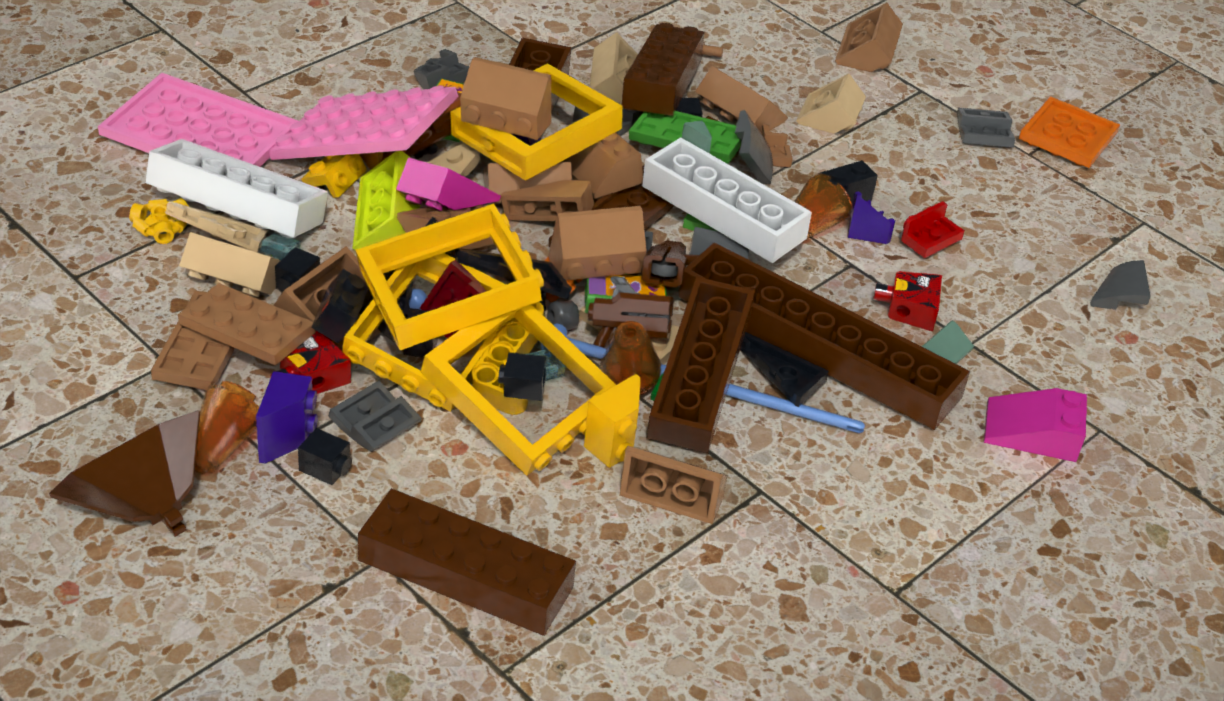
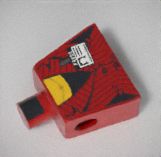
[873,271,942,331]
[270,331,351,394]

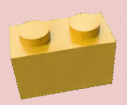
[584,374,640,468]

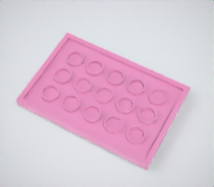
[98,73,299,167]
[269,85,459,160]

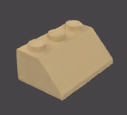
[590,32,638,110]
[179,232,281,297]

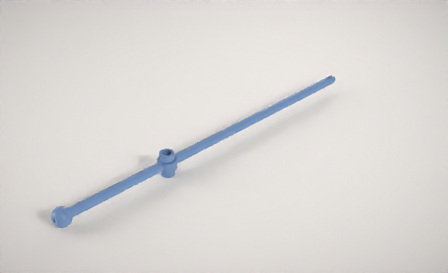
[408,288,865,433]

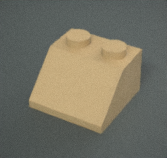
[796,73,866,134]

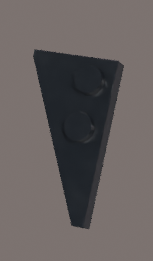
[455,248,572,299]
[741,332,829,407]

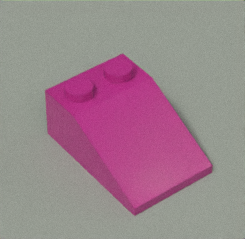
[396,157,501,211]
[984,388,1087,462]

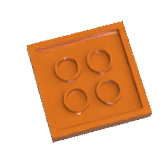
[1019,96,1120,168]

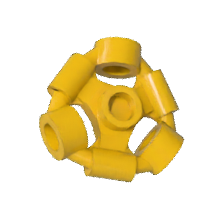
[129,198,189,244]

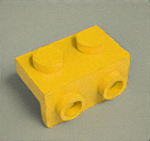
[301,154,367,198]

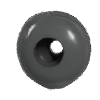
[547,300,579,330]

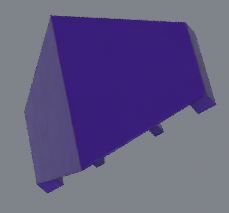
[848,191,895,244]

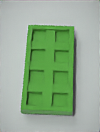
[629,111,742,164]

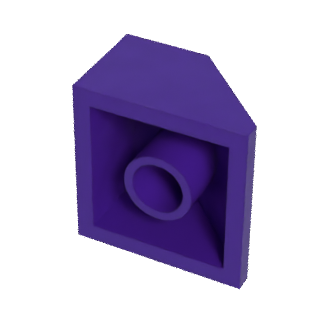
[256,371,318,464]

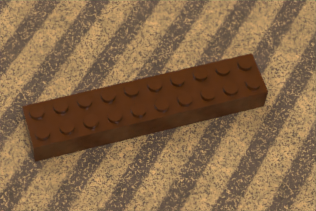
[679,242,970,430]

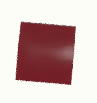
[420,260,486,339]

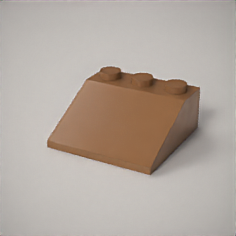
[274,246,381,351]

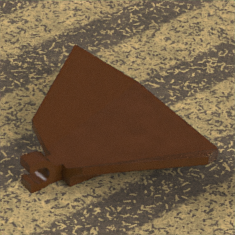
[49,410,200,537]

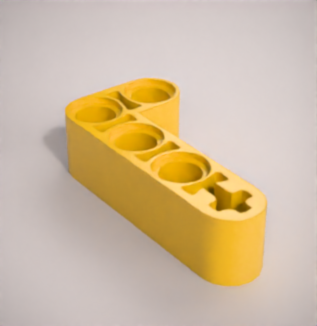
[472,302,544,415]

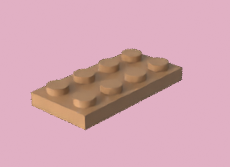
[178,283,316,365]
[151,290,235,391]

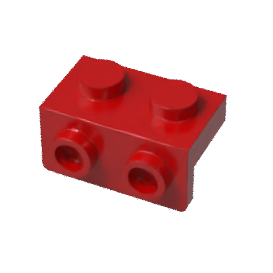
[901,201,965,258]

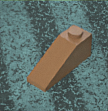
[501,180,594,221]

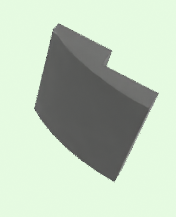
[957,107,1015,148]
[735,110,773,184]
[328,380,422,452]

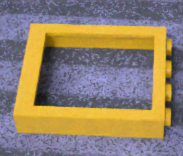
[450,63,623,181]
[355,203,544,350]
[342,253,506,412]
[421,305,616,476]

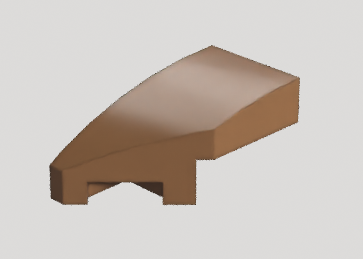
[762,124,792,167]

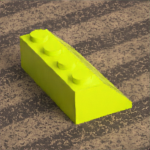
[352,151,420,250]

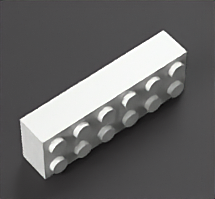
[642,138,812,263]
[146,139,328,238]

